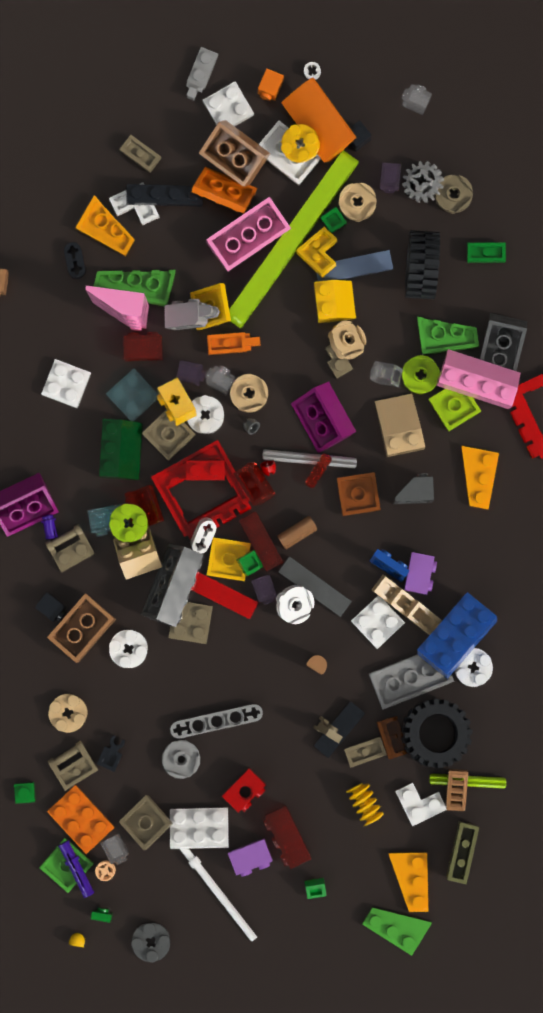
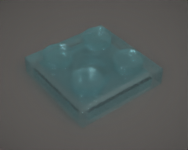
[106,369,158,421]

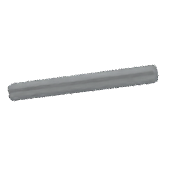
[262,449,357,468]

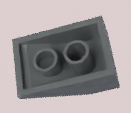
[480,313,527,371]

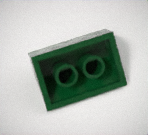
[99,419,143,480]

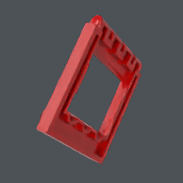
[510,374,543,459]
[151,440,252,540]

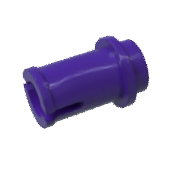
[41,514,58,539]

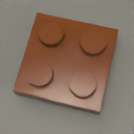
[337,472,381,516]

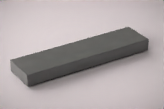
[279,556,352,617]

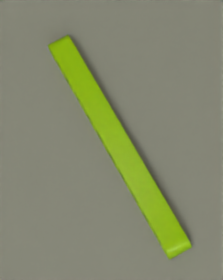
[229,150,359,329]

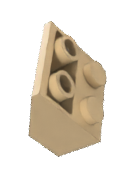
[113,527,162,580]

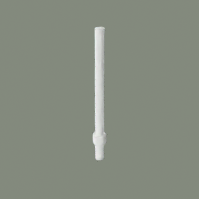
[180,849,257,942]

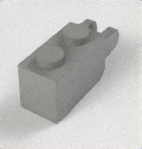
[164,299,220,330]

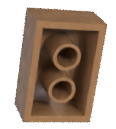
[199,120,271,187]
[47,593,116,663]

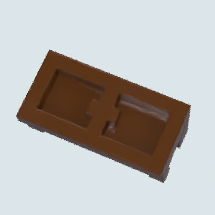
[376,716,407,760]

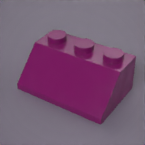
[291,382,356,453]
[0,473,59,537]

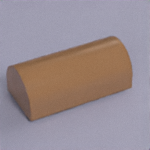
[277,516,317,549]
[306,655,327,675]

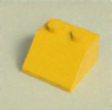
[314,280,356,323]

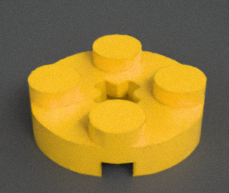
[281,124,320,163]

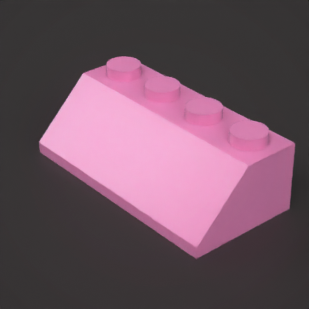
[206,197,291,271]
[436,349,521,409]

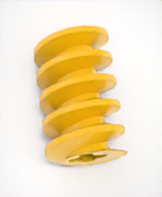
[346,783,384,826]

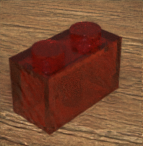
[123,332,163,361]
[233,463,276,506]

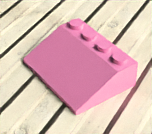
[86,286,149,331]

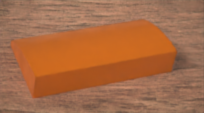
[281,77,357,163]

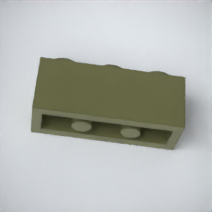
[446,821,479,885]

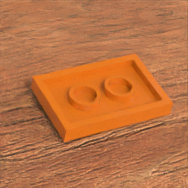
[191,167,257,214]
[47,785,115,854]

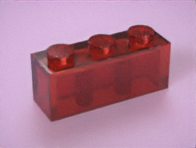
[239,511,283,572]
[263,805,311,869]

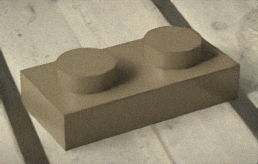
[119,135,161,173]
[344,736,387,768]

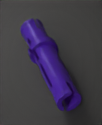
[58,840,94,898]

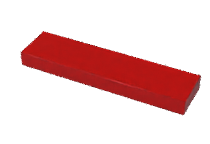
[190,572,259,619]

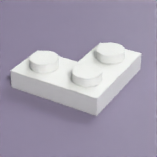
[109,182,160,225]
[395,783,447,826]

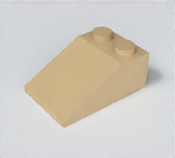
[375,394,425,457]

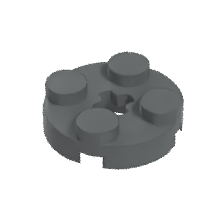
[131,922,170,963]

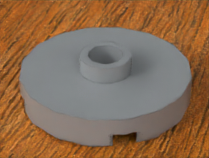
[162,740,201,779]

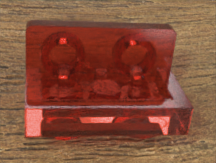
[125,485,164,527]

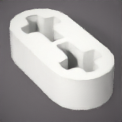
[190,517,216,554]

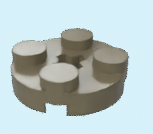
[435,175,473,214]

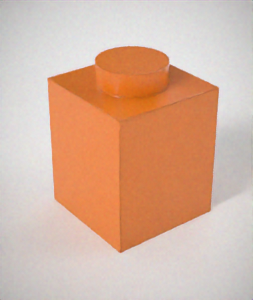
[258,68,284,101]

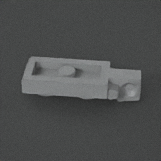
[186,47,218,101]

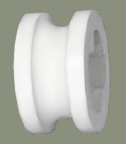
[304,62,321,80]

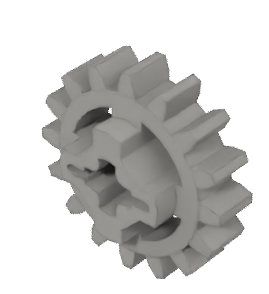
[402,161,444,203]

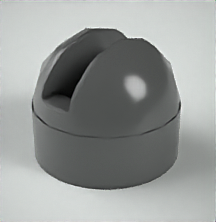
[243,418,260,435]

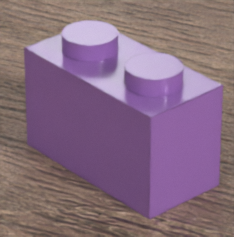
[404,552,437,595]
[228,838,273,877]

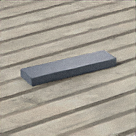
[316,250,393,281]

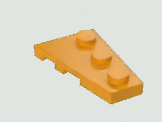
[75,195,135,257]
[461,446,499,510]
[388,852,428,912]

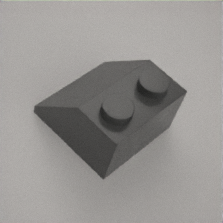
[393,473,434,504]

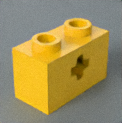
[156,378,197,426]

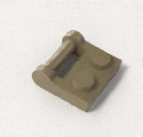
[45,524,95,572]
[48,740,99,791]

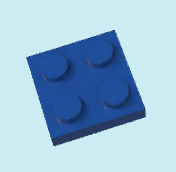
[370,549,409,582]

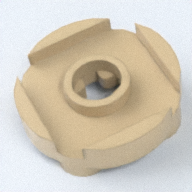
[339,183,377,222]
[328,321,366,359]
[230,374,268,413]
[48,694,88,733]

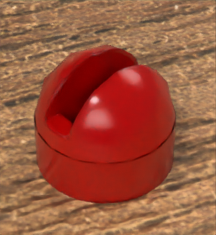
[260,460,276,476]

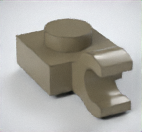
[325,344,353,379]
[313,716,343,743]

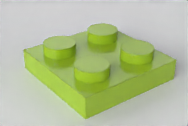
[428,389,481,432]

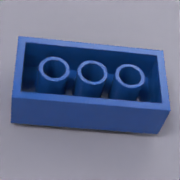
[417,592,497,679]

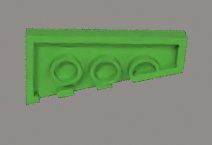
[93,270,176,307]

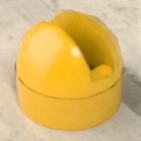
[68,933,85,948]

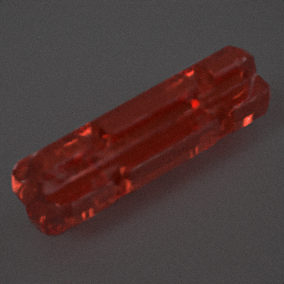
[305,453,332,488]

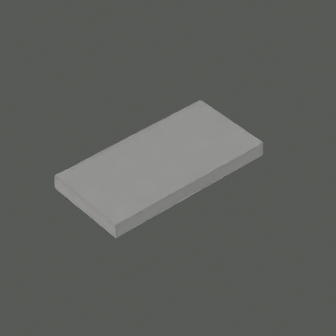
[369,654,455,710]

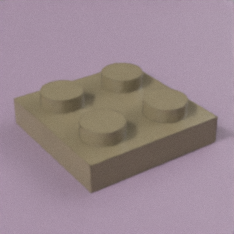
[142,409,196,461]
[169,602,213,644]
[119,795,173,850]

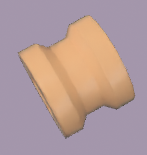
[95,860,116,881]

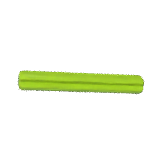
[429,774,506,788]

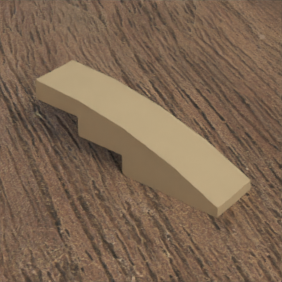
[371,575,442,635]

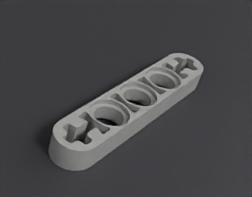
[170,704,263,738]

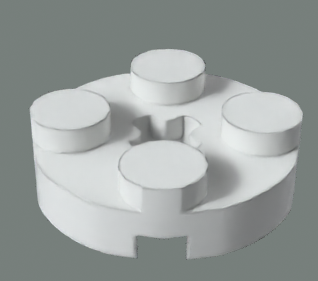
[187,395,224,434]
[276,585,314,624]
[109,630,148,668]
[454,648,493,687]

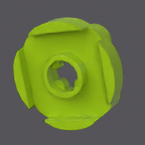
[402,355,440,394]
[109,504,148,542]

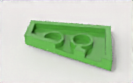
[417,317,479,355]
[362,907,432,956]

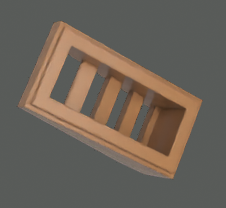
[446,769,468,811]

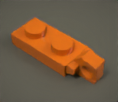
[207,332,261,355]

